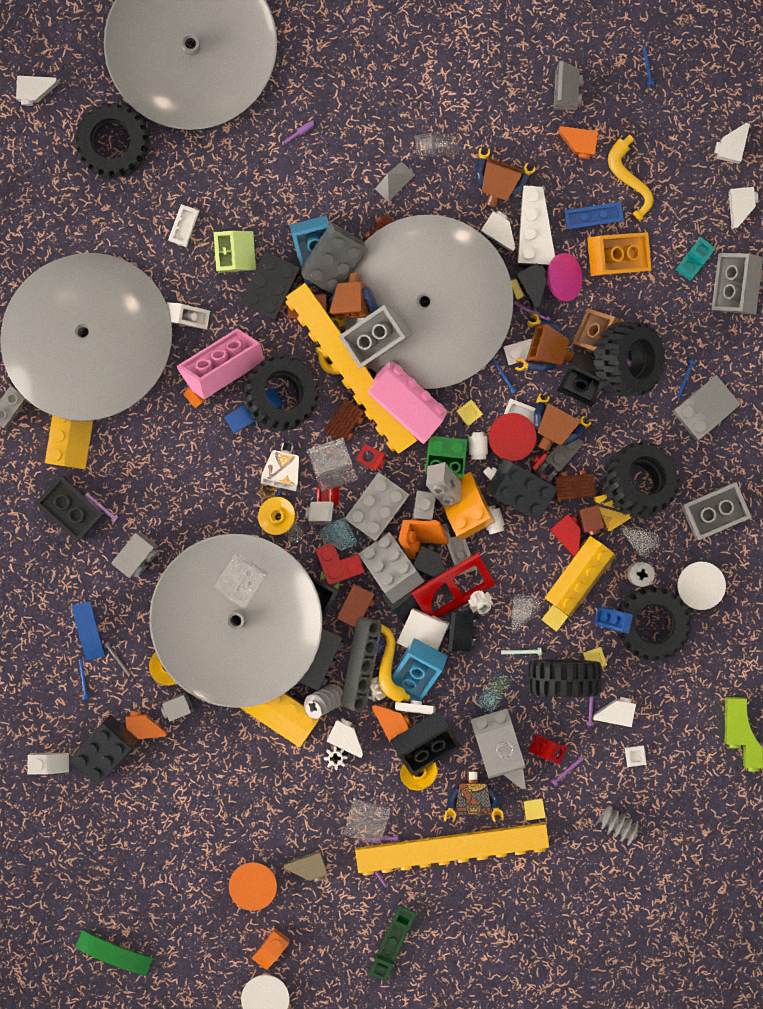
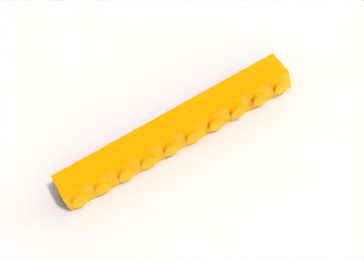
[286,282,417,454]
[355,822,549,875]

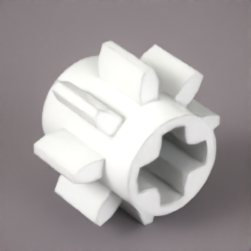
[468,590,493,614]
[368,677,386,701]
[324,745,348,770]

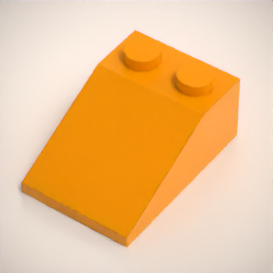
[587,232,652,276]
[443,472,496,540]

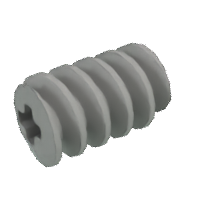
[627,562,655,587]
[304,684,343,719]
[596,806,639,846]

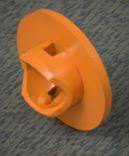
[229,862,277,911]

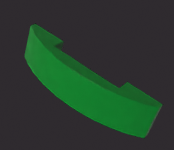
[75,930,153,976]

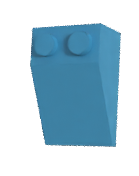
[289,215,329,285]
[391,638,448,702]

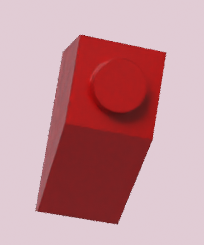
[550,514,581,557]

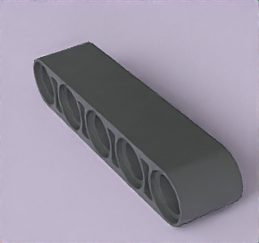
[341,616,382,713]

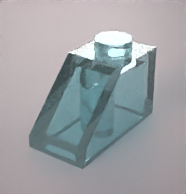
[476,670,513,713]

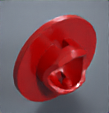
[488,413,536,461]

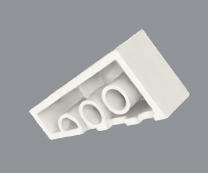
[517,186,555,267]

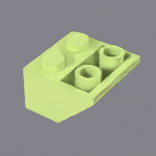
[214,231,256,273]

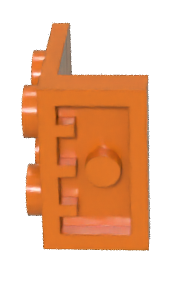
[399,519,449,559]

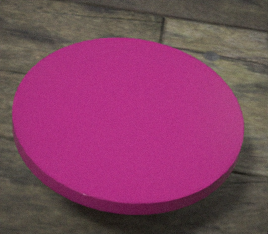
[547,253,582,301]

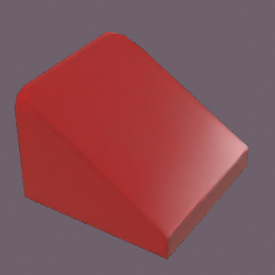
[316,486,340,506]

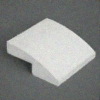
[397,608,450,651]

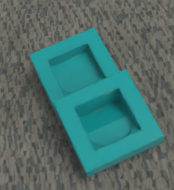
[675,237,716,281]

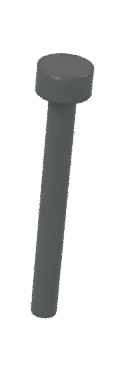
[103,641,131,676]

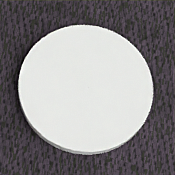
[677,562,726,610]
[241,975,289,1009]

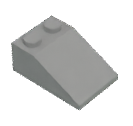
[553,61,583,110]
[672,375,740,441]
[471,709,526,779]

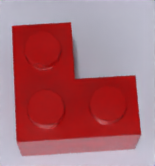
[315,542,365,585]

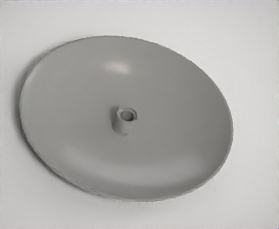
[104,0,277,130]
[344,215,513,389]
[0,253,172,421]
[150,534,322,708]

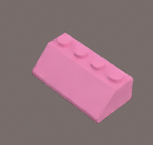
[177,328,264,399]
[368,360,447,444]

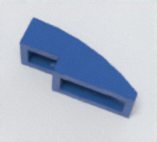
[224,388,284,434]
[71,601,105,661]

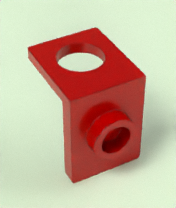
[356,444,386,471]
[531,453,554,480]
[529,734,567,764]

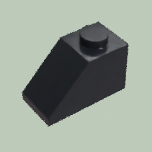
[413,544,446,577]

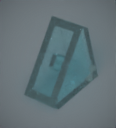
[318,517,357,550]

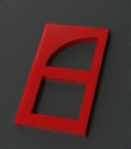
[411,552,495,618]

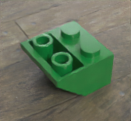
[425,436,467,478]

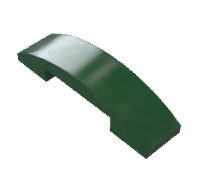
[368,905,417,982]

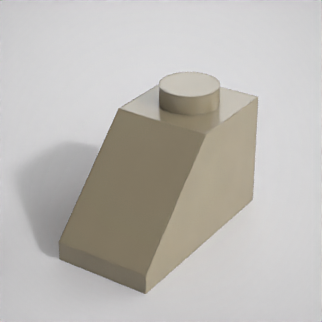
[284,851,328,882]

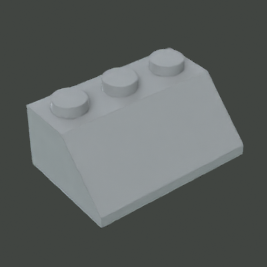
[712,253,763,315]
[339,305,412,368]

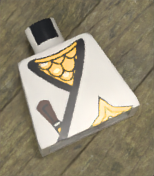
[261,443,299,491]

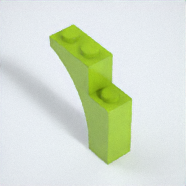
[724,697,763,772]

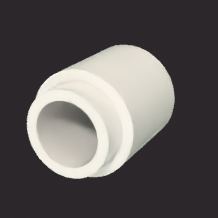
[468,432,488,460]
[486,505,505,534]

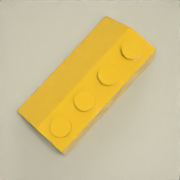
[45,415,93,469]
[545,536,616,617]
[241,693,321,748]

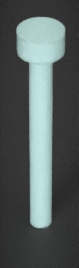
[501,648,542,655]

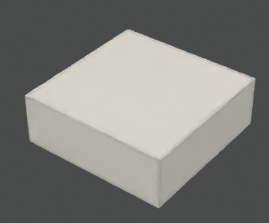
[625,745,647,767]

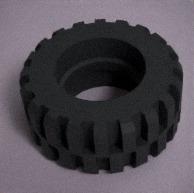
[74,103,150,179]
[593,322,665,396]
[242,355,320,432]
[602,441,680,519]
[617,587,691,661]
[528,659,602,697]

